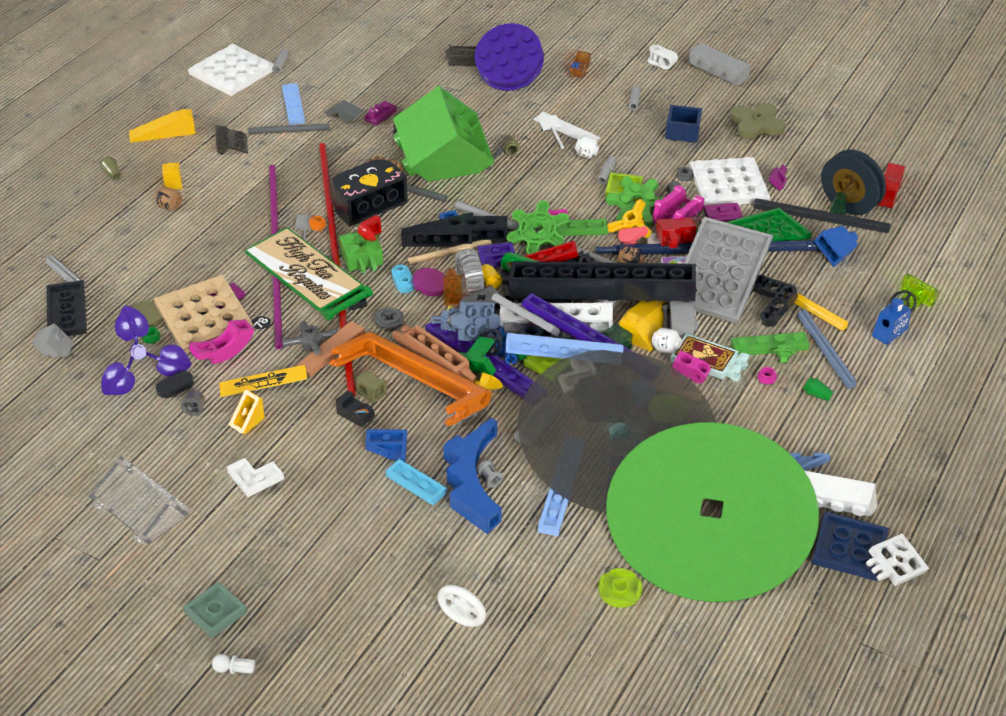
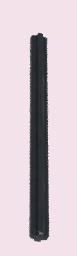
[753,198,891,233]

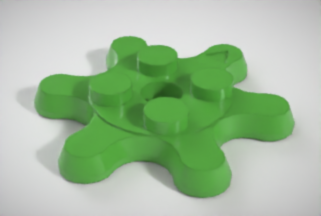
[605,176,663,227]
[507,200,569,254]

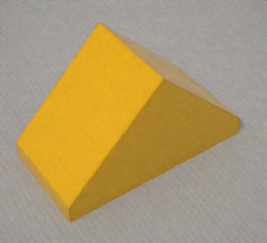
[229,389,265,434]

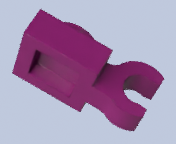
[768,164,787,191]

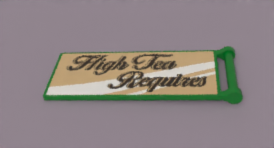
[245,228,373,321]

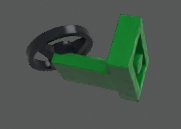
[459,329,503,375]

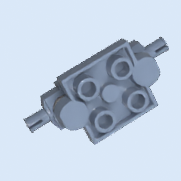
[431,302,500,341]

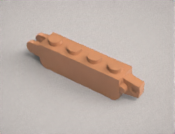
[392,325,476,383]

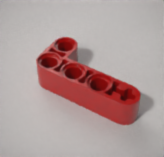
[877,163,906,209]

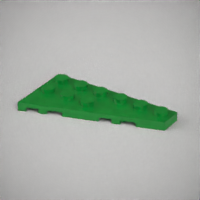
[696,208,812,241]

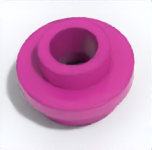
[757,367,777,385]

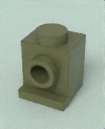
[356,371,387,404]

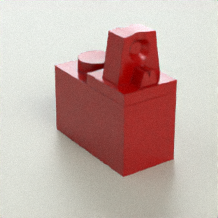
[656,217,696,248]

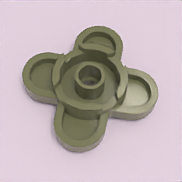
[730,103,786,138]

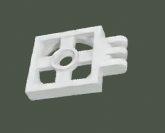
[866,534,929,586]

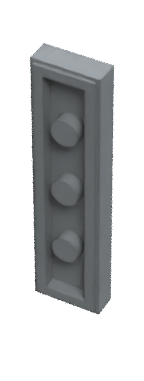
[491,293,561,337]

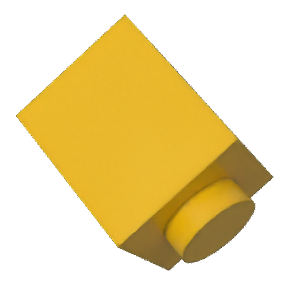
[162,163,183,189]

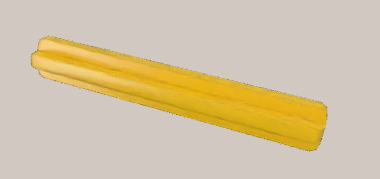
[786,293,848,331]

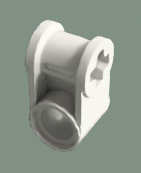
[648,45,678,70]

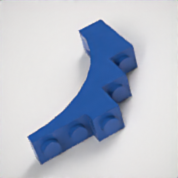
[443,417,502,534]

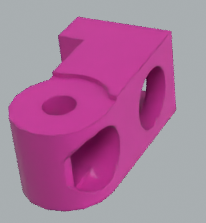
[670,350,711,384]

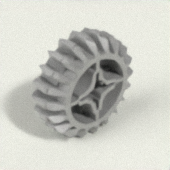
[455,249,484,296]

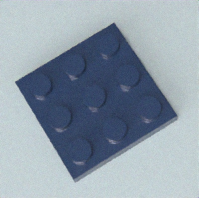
[812,512,889,581]

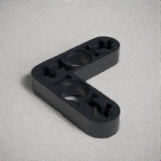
[752,275,798,327]

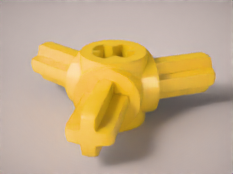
[607,199,652,238]

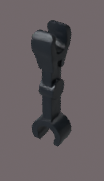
[501,269,514,303]

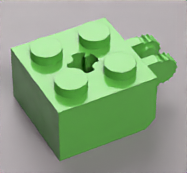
[339,232,383,273]

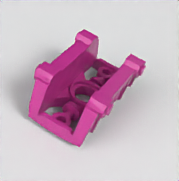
[653,185,705,225]

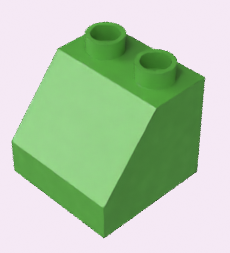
[393,86,495,182]

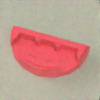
[618,226,649,244]

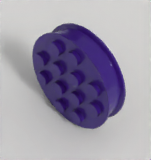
[475,23,544,91]

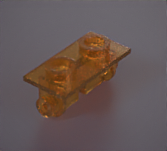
[443,268,462,305]

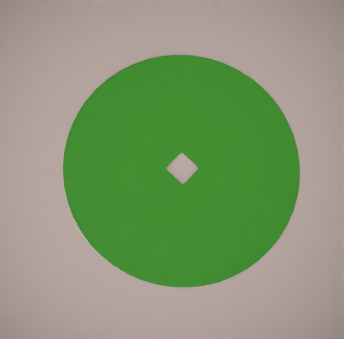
[606,422,819,602]

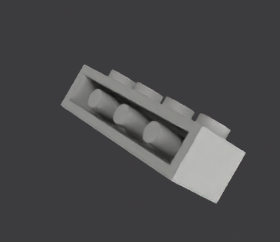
[689,43,751,86]

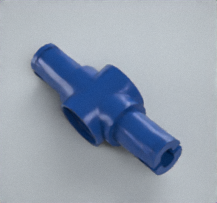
[493,326,517,365]

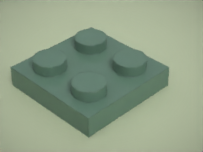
[183,582,247,638]

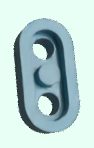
[391,264,414,293]

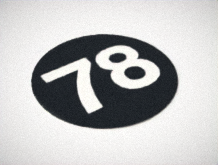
[252,316,271,329]

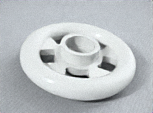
[438,585,486,627]

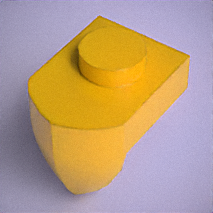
[475,372,503,390]

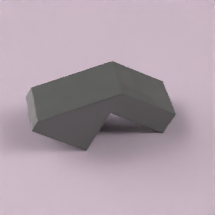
[325,100,363,123]

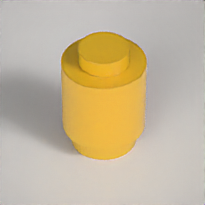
[481,264,502,289]

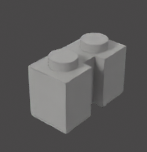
[669,301,698,339]

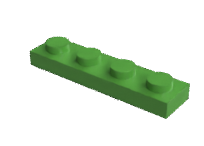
[731,332,810,355]

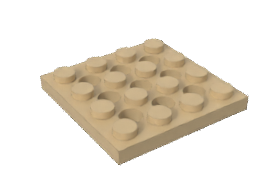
[153,274,253,353]

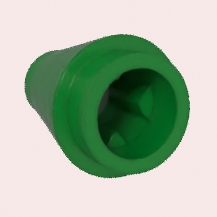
[803,377,834,402]

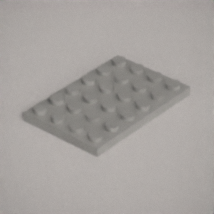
[668,217,773,324]

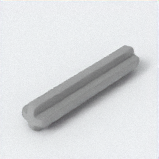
[45,255,81,282]

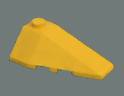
[129,109,196,143]
[618,300,667,352]

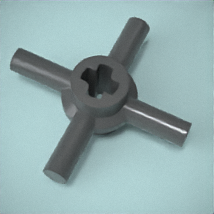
[282,321,338,355]

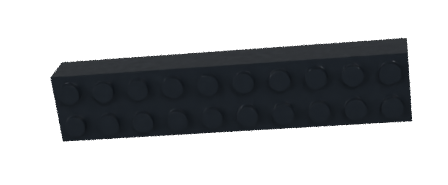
[509,261,696,302]

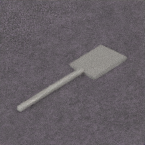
[295,214,314,241]

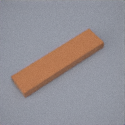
[296,321,365,377]

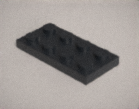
[46,280,87,336]

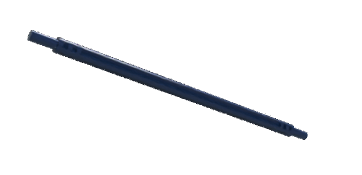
[595,240,820,255]

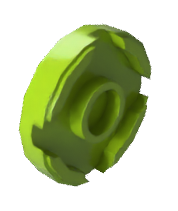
[598,568,642,608]

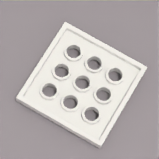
[188,44,274,96]
[689,157,770,206]

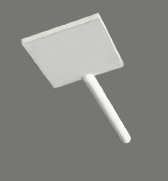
[538,115,564,149]

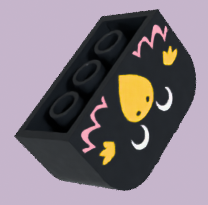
[332,159,408,227]

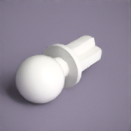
[212,654,255,674]

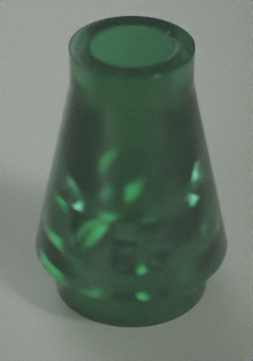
[830,192,847,215]

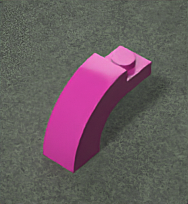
[189,319,254,364]

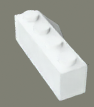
[805,471,878,516]

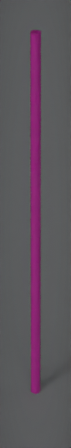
[269,165,283,349]

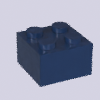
[665,105,702,142]

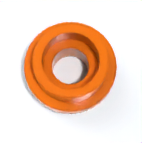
[309,215,326,231]

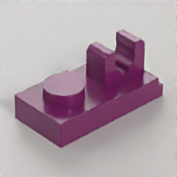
[364,101,397,126]

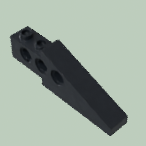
[401,212,508,247]

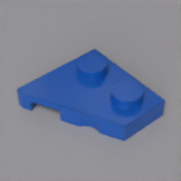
[365,429,407,463]

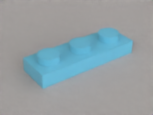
[386,459,447,505]

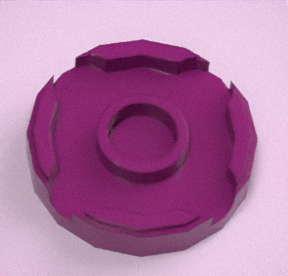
[412,268,448,297]

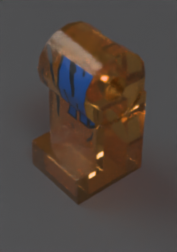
[570,51,591,78]

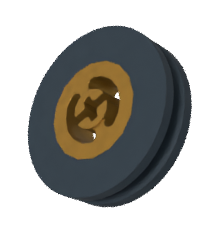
[821,149,886,215]

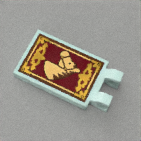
[670,333,749,382]

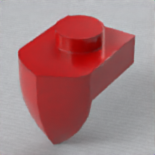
[357,215,382,242]

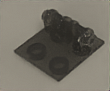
[215,125,248,155]

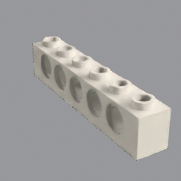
[500,303,613,333]

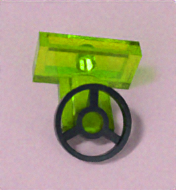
[890,273,938,313]

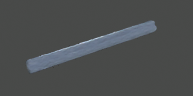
[798,309,857,389]

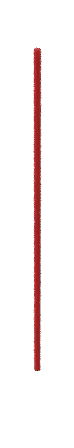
[319,143,356,397]

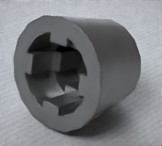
[181,391,205,416]

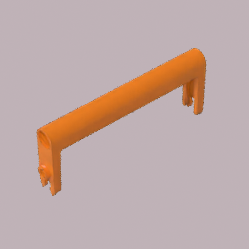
[329,332,492,426]

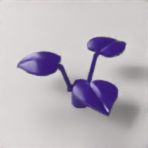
[101,305,192,395]

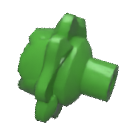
[773,344,796,364]

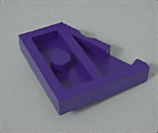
[477,242,515,268]

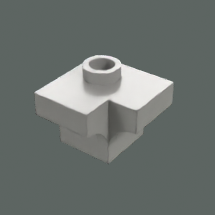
[32,324,74,358]

